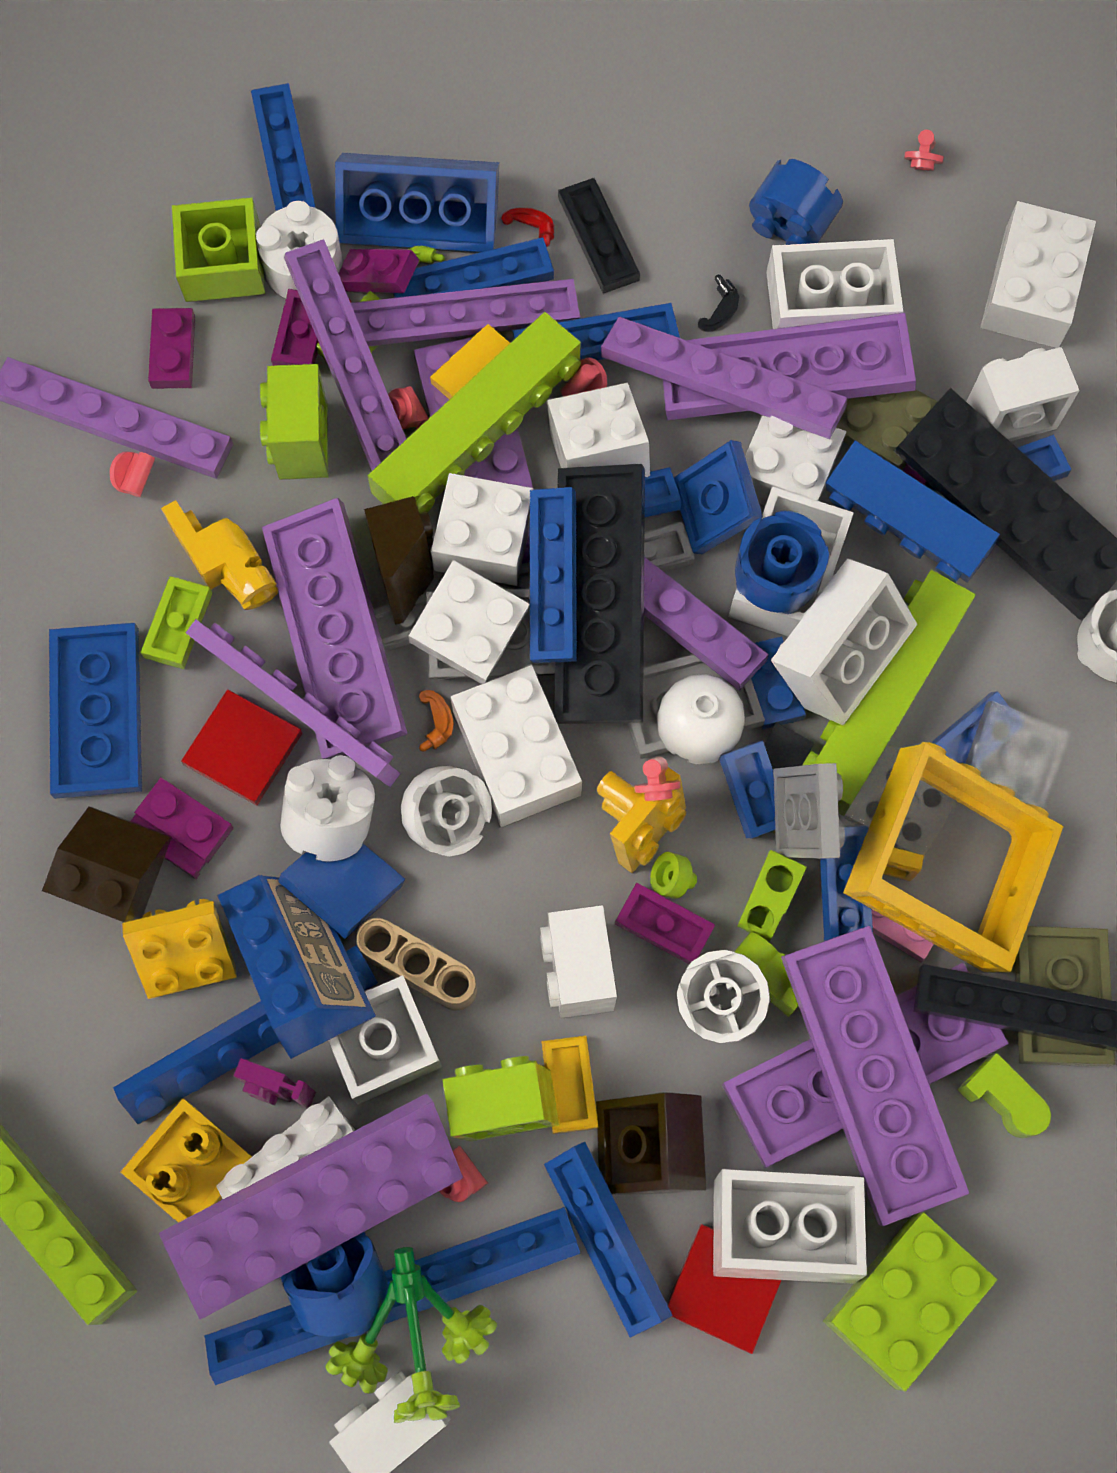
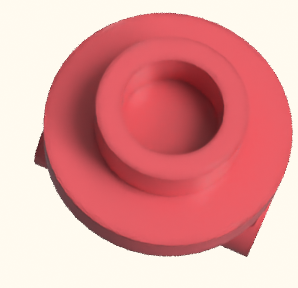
[904,129,944,171]
[561,358,607,397]
[388,386,429,430]
[110,451,155,497]
[634,757,681,801]
[439,1146,488,1202]

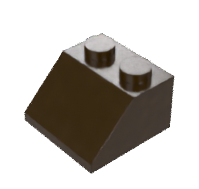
[364,496,434,625]
[42,806,172,922]
[596,1092,706,1195]

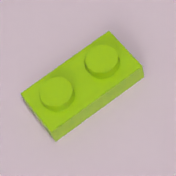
[140,576,213,669]

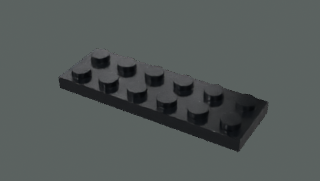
[893,388,1117,620]
[554,464,645,724]

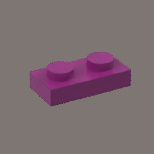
[338,249,419,293]
[271,289,319,366]
[148,308,195,389]
[615,882,715,965]

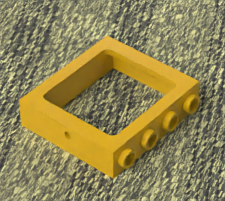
[843,742,1064,972]

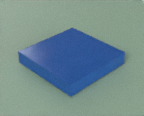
[674,440,763,555]
[278,844,405,939]

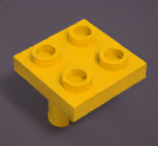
[597,767,686,873]
[122,899,237,999]
[120,1098,253,1223]

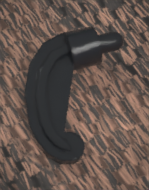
[698,274,739,332]

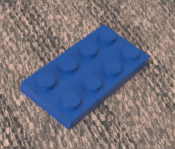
[49,623,142,799]

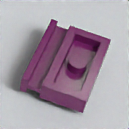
[131,777,234,879]
[234,1058,316,1109]

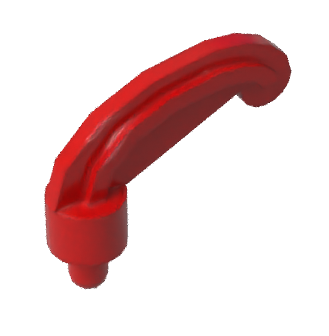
[501,208,554,247]

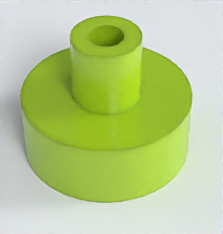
[650,852,697,899]

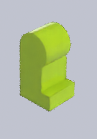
[737,850,807,942]
[734,932,799,1017]
[957,1053,1051,1139]

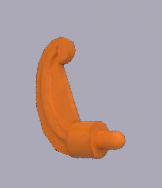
[419,690,454,752]

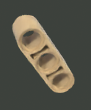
[357,918,477,1011]

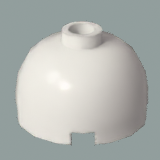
[657,674,745,764]
[401,766,492,857]
[677,950,770,1043]

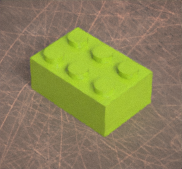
[823,1212,998,1392]

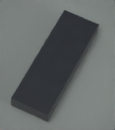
[558,178,640,294]

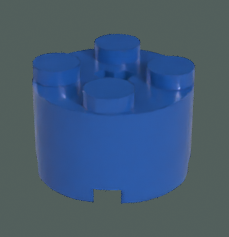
[749,159,843,245]
[735,511,829,614]
[280,1231,388,1337]

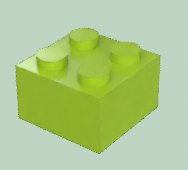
[172,197,266,302]
[260,364,329,480]
[442,1056,559,1142]

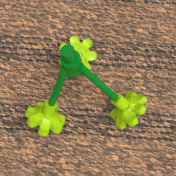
[325,1247,497,1423]

